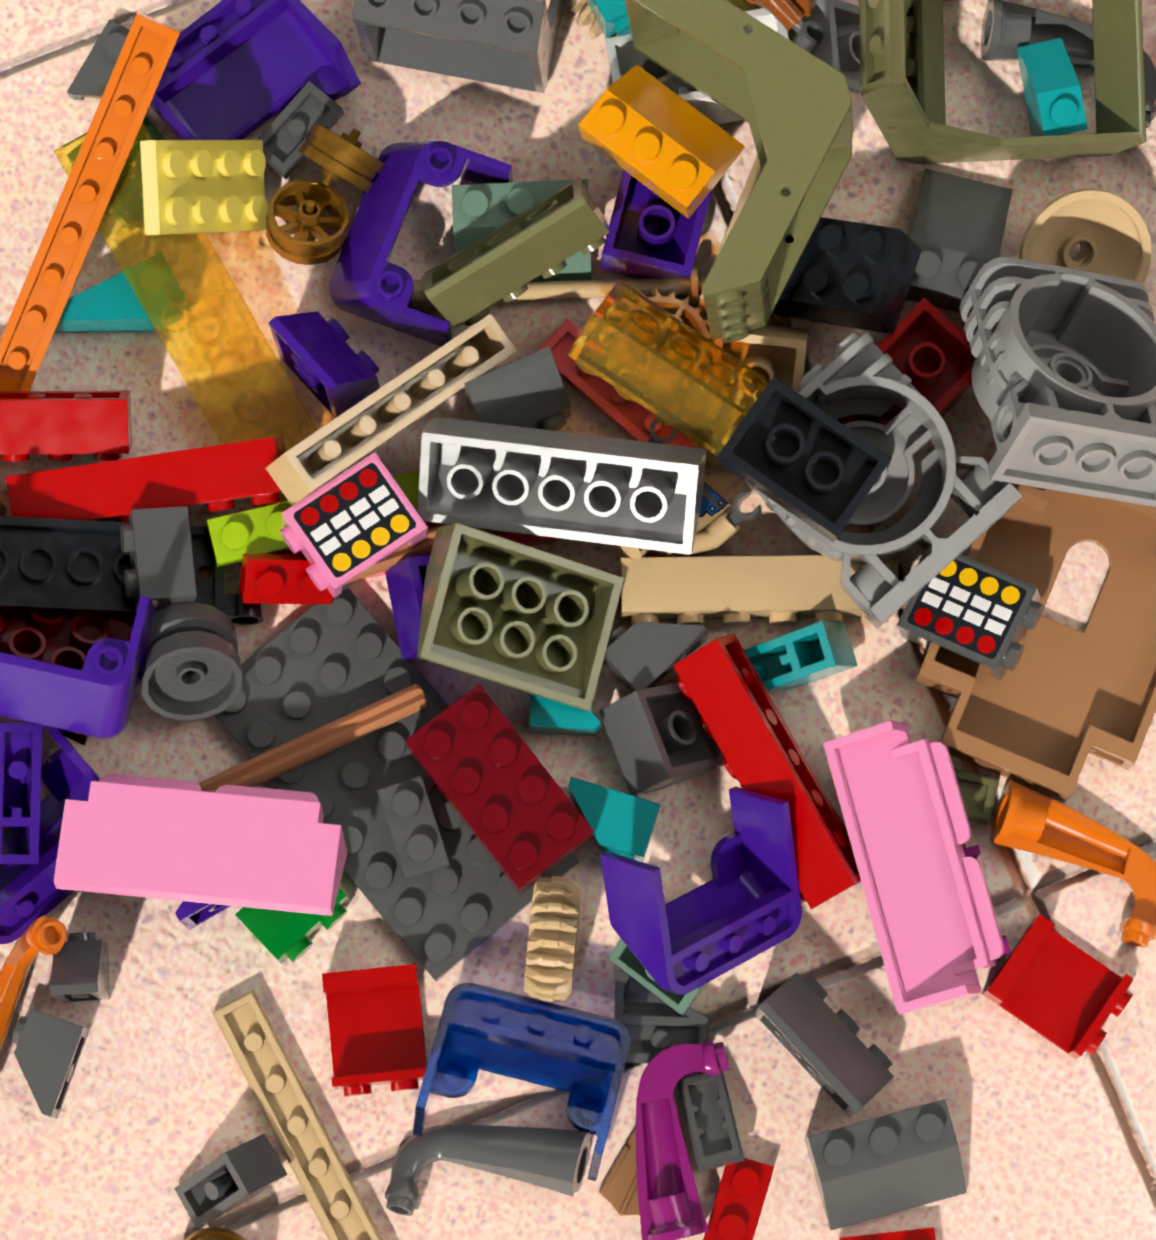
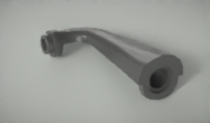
[981,0,1156,128]
[385,1124,591,1216]

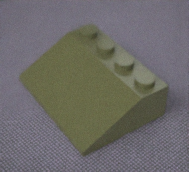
[417,522,624,712]

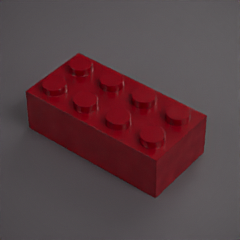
[405,684,594,895]

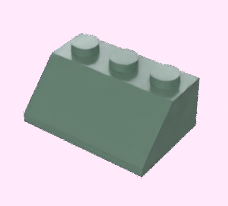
[452,179,592,282]

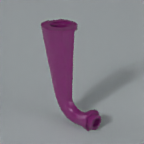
[636,1040,729,1240]

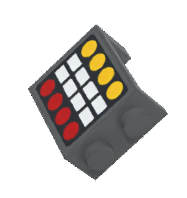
[897,554,1044,680]

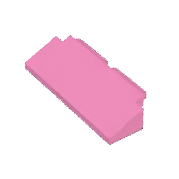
[823,720,1004,1014]
[54,774,348,916]

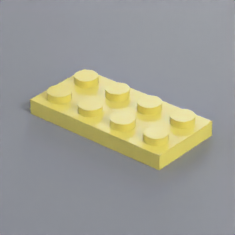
[140,140,268,235]

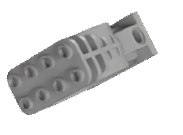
[959,257,1156,507]
[747,332,1022,630]

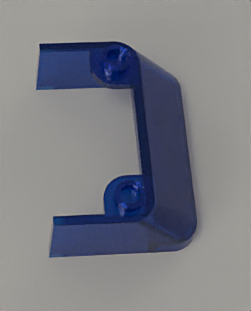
[413,983,631,1181]

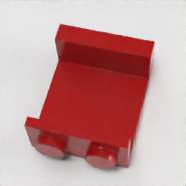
[982,914,1133,1059]
[322,964,429,1097]

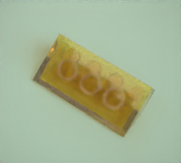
[567,280,770,457]

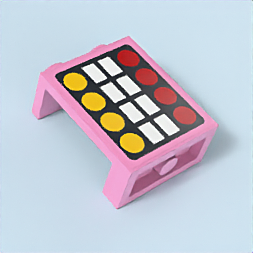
[279,452,428,598]

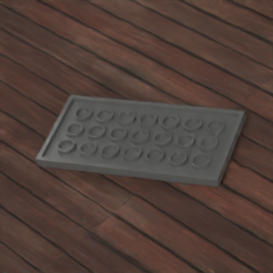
[215,584,579,982]

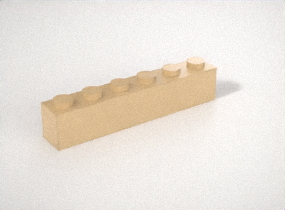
[266,313,517,506]
[621,555,899,626]

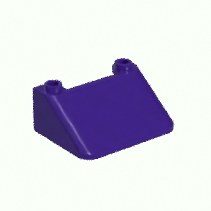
[150,0,361,140]

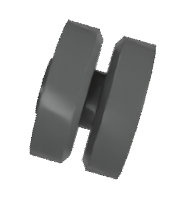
[139,602,242,721]

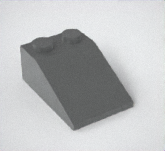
[906,169,1013,313]

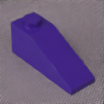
[0,722,43,864]

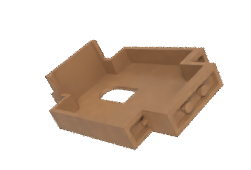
[915,482,1156,803]

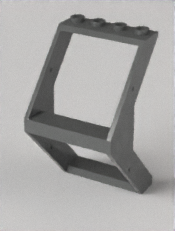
[352,0,565,93]

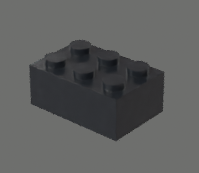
[773,217,922,335]
[717,376,892,542]

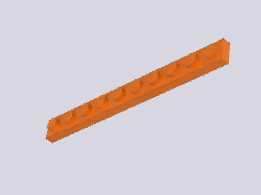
[0,12,181,391]

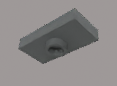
[677,1071,745,1172]

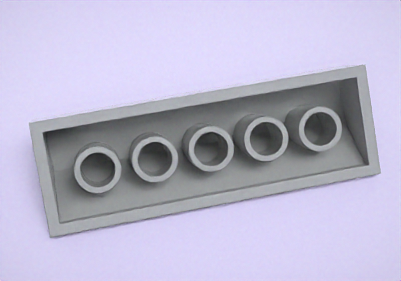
[417,416,707,554]

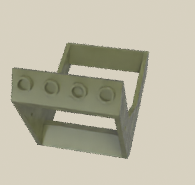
[624,0,853,343]
[859,0,1147,164]

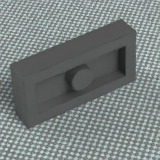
[257,81,344,180]
[377,776,450,881]

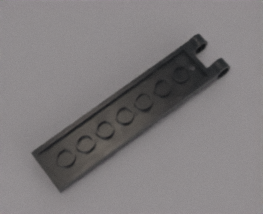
[0,516,264,625]

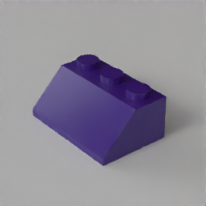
[601,169,712,279]

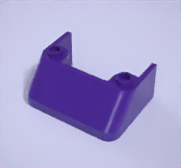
[329,141,513,347]
[0,595,156,739]
[0,726,101,944]
[600,786,802,995]

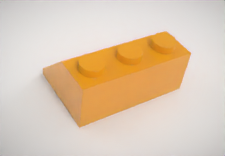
[578,65,745,219]

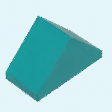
[529,694,602,736]

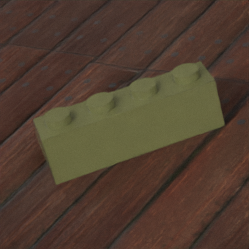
[424,177,610,328]

